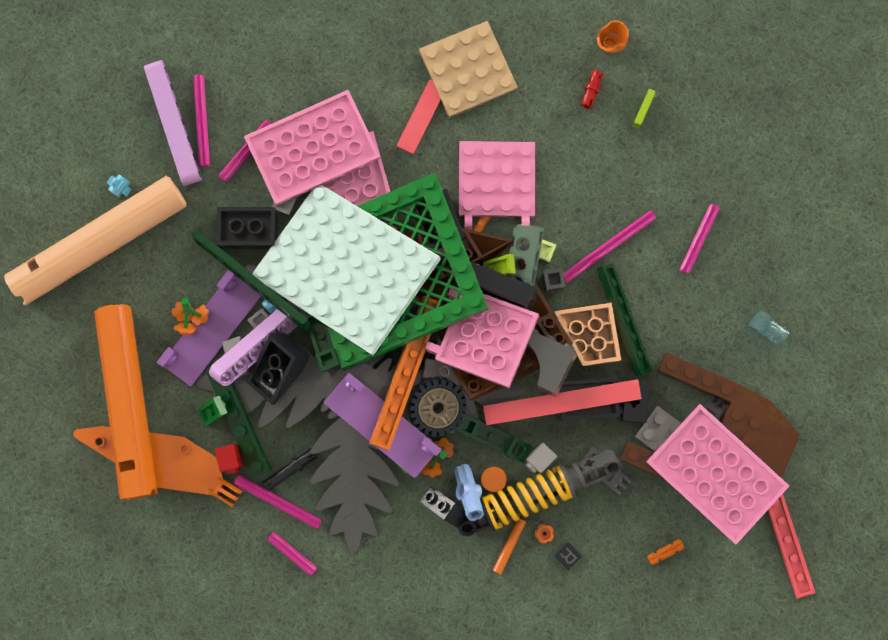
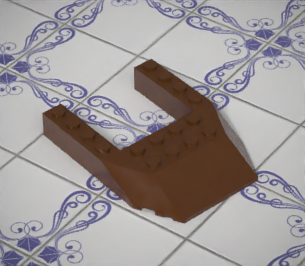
[619,353,800,481]

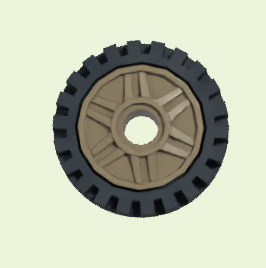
[407,376,467,437]

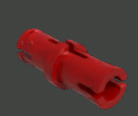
[580,70,604,109]

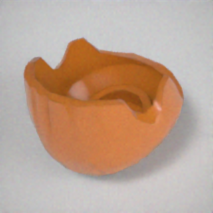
[597,20,629,54]

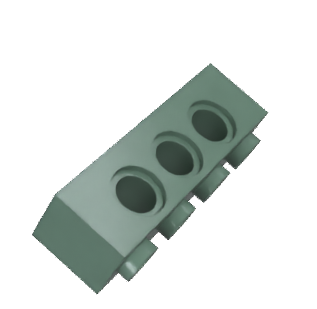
[509,224,544,286]

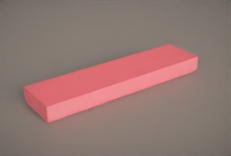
[396,80,441,155]

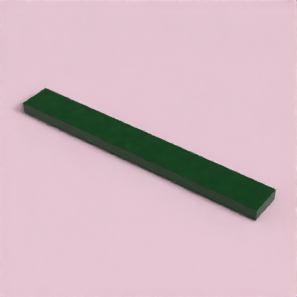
[192,229,311,332]

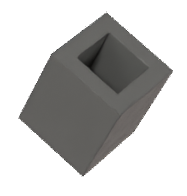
[542,268,566,293]

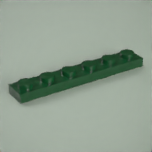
[597,264,652,377]
[206,371,272,479]

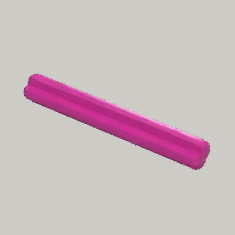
[219,120,271,182]
[680,204,719,274]

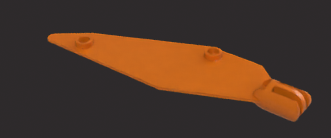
[73,426,243,508]

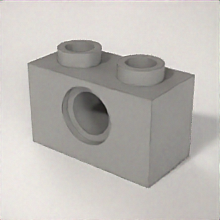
[525,443,558,473]

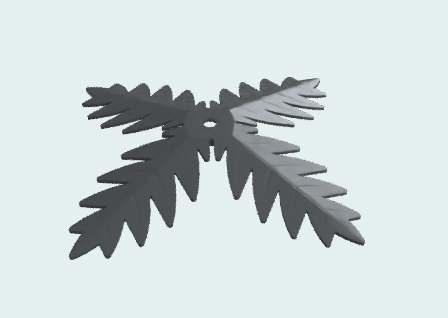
[194,342,525,555]

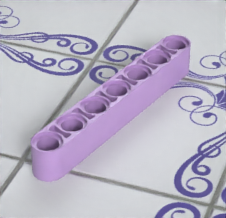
[144,60,202,187]
[209,300,301,386]

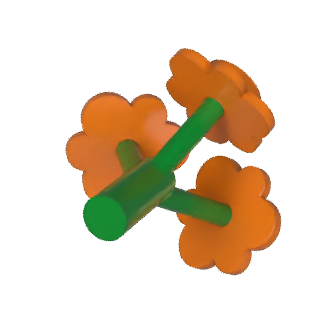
[171,298,209,335]
[421,437,454,478]

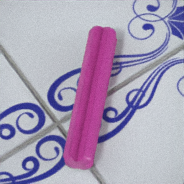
[268,532,317,576]

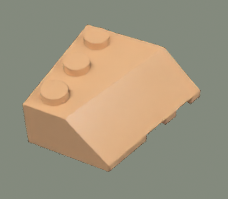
[554,303,621,366]

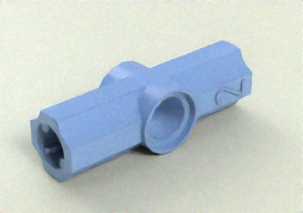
[454,464,484,521]

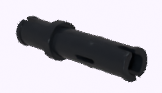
[262,448,317,491]

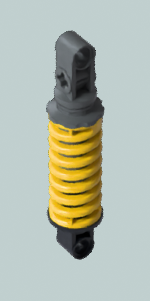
[458,450,622,537]

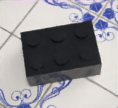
[216,207,278,249]
[559,378,620,421]

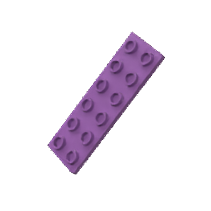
[157,270,261,386]
[324,372,441,478]

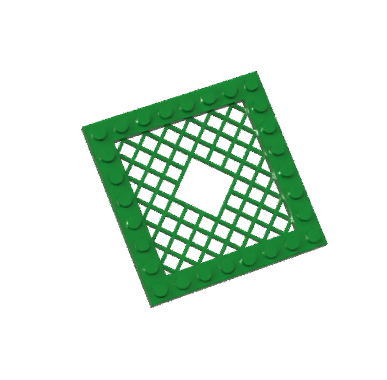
[327,173,489,371]

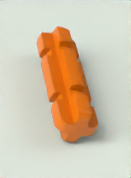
[647,540,685,565]

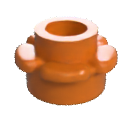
[535,524,554,543]

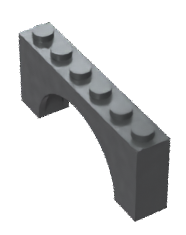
[527,329,577,397]

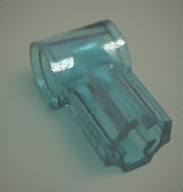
[747,310,789,346]

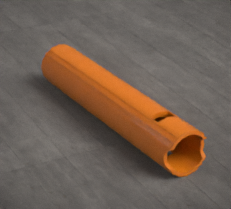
[94,304,158,500]

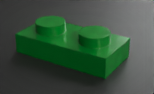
[197,396,227,427]

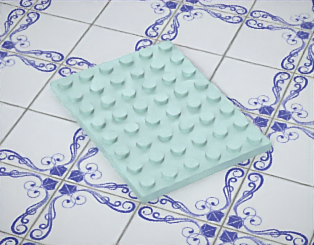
[252,185,441,356]

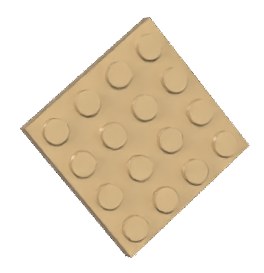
[419,21,518,118]

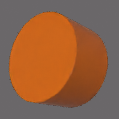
[481,467,507,492]

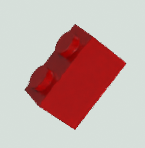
[215,444,245,475]

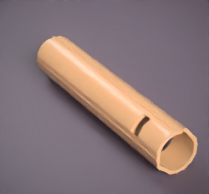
[4,176,186,306]

